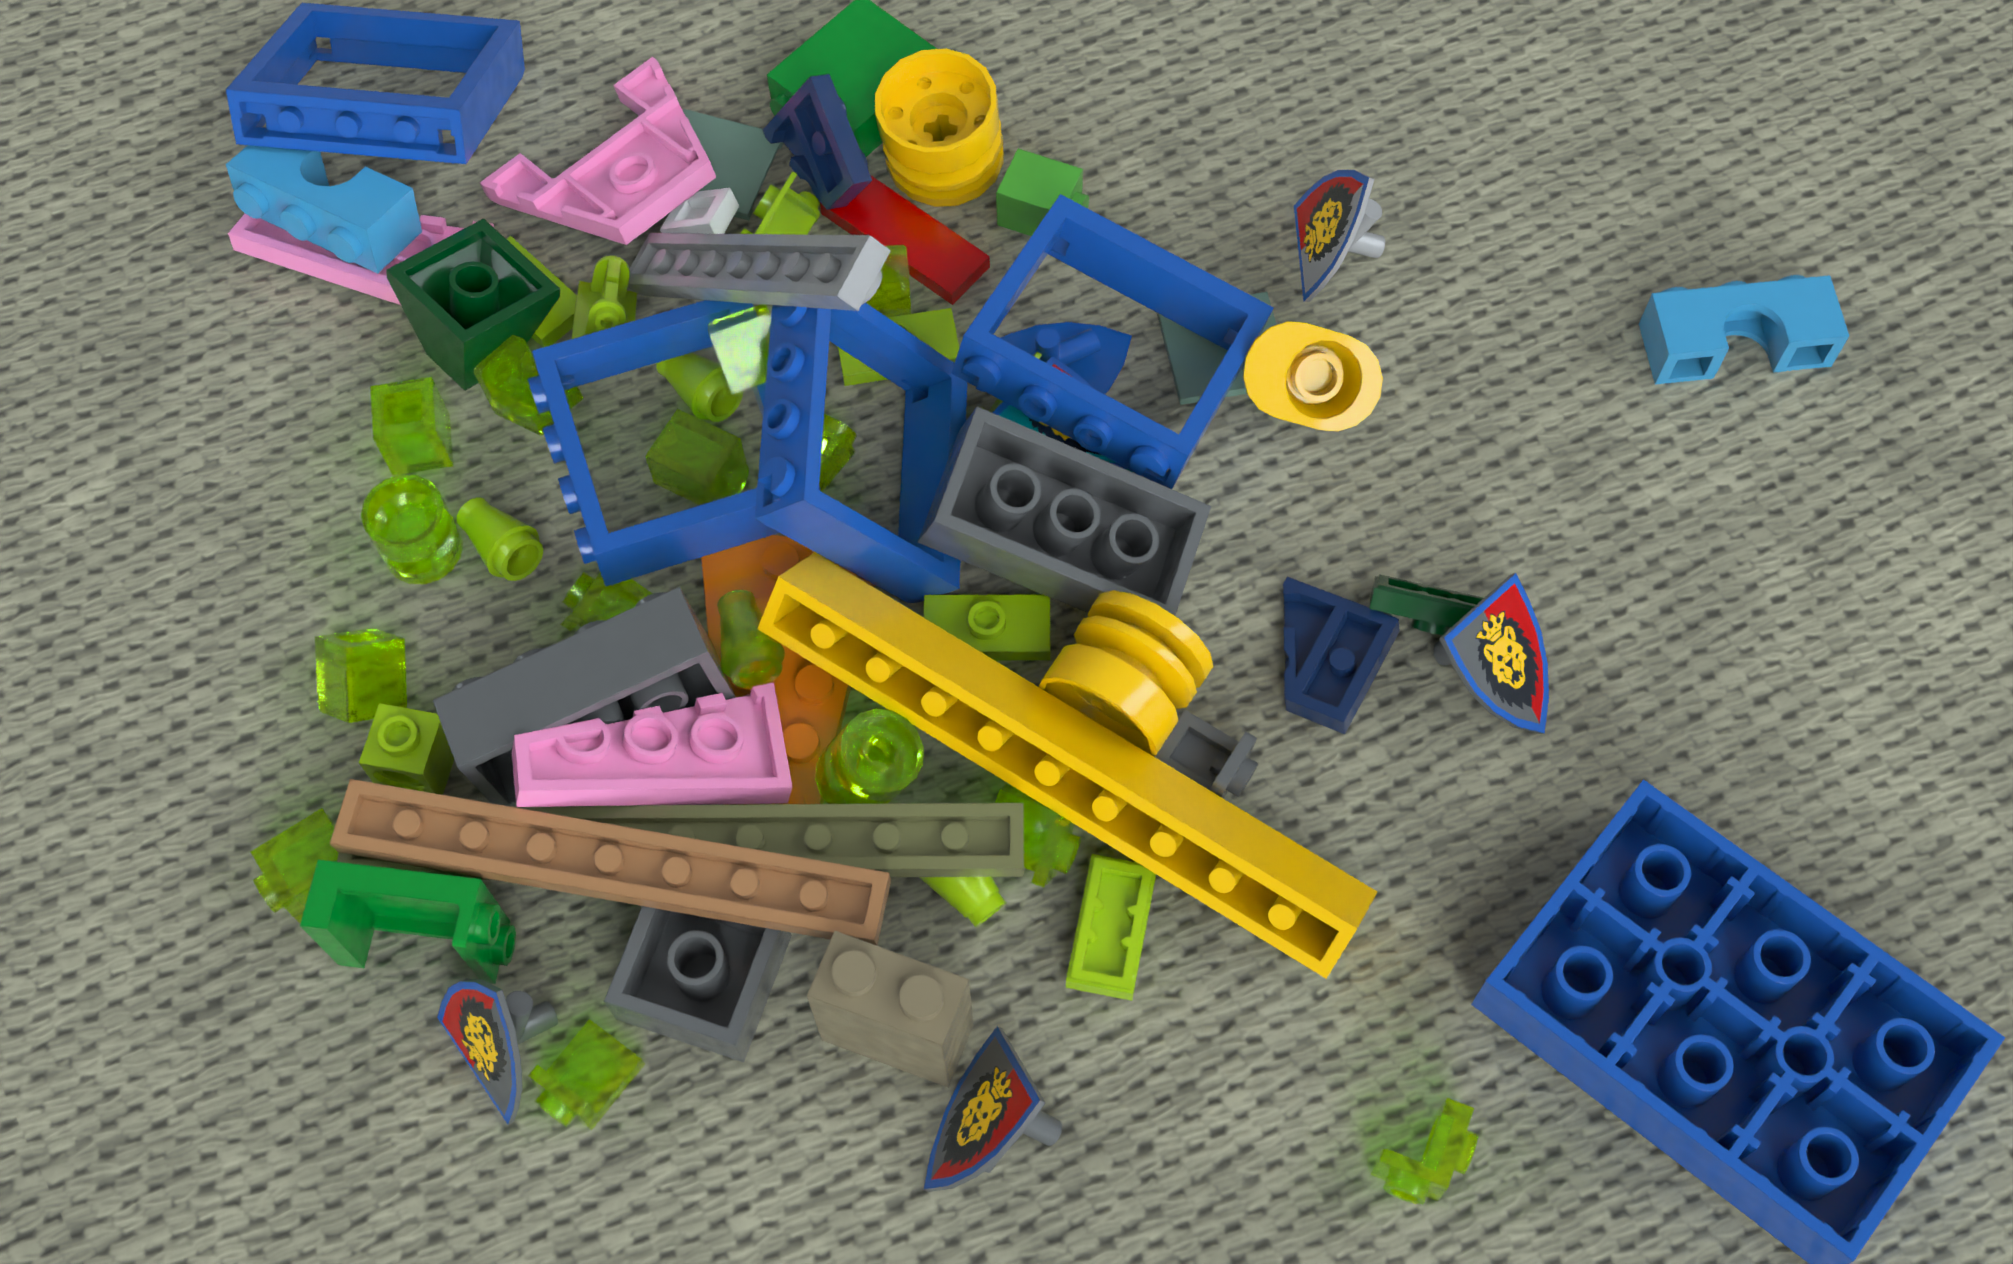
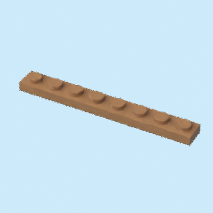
[330,779,891,946]

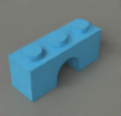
[226,145,422,274]
[1639,275,1849,384]

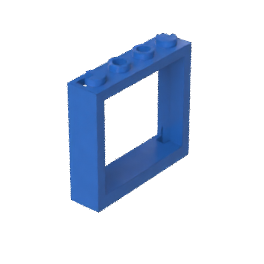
[226,3,525,164]
[951,194,1274,489]
[528,300,820,586]
[755,303,967,603]

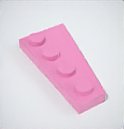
[228,213,494,305]
[512,682,793,807]

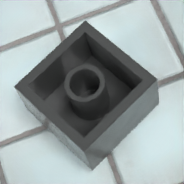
[604,906,792,1062]

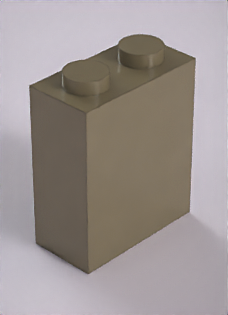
[807,930,974,1088]

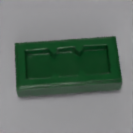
[1369,574,1484,635]

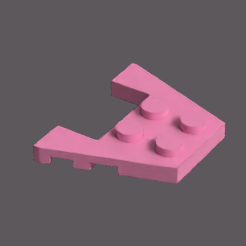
[480,57,716,245]

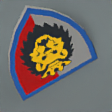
[1294,170,1385,302]

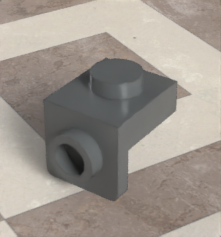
[1155,710,1259,799]

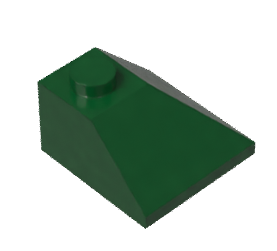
[386,218,560,391]

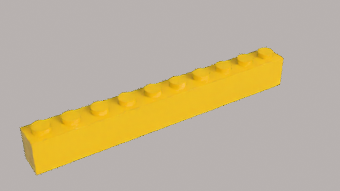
[757,552,1378,979]

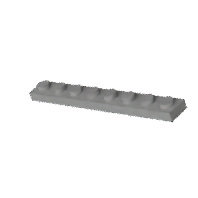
[628,233,891,311]

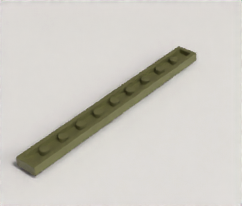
[338,803,1024,880]

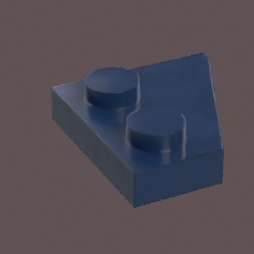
[763,74,872,210]
[1283,576,1399,734]

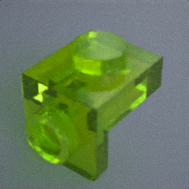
[474,335,584,436]
[1370,1098,1479,1204]

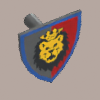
[1434,573,1549,734]
[437,978,558,1125]
[923,1026,1062,1192]

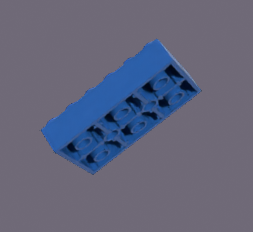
[1471,779,2005,1264]

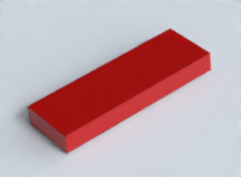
[820,175,990,305]

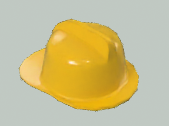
[1243,321,1383,432]

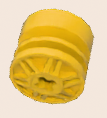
[875,48,1004,207]
[1039,590,1213,757]

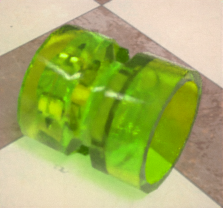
[361,474,463,585]
[815,709,924,804]

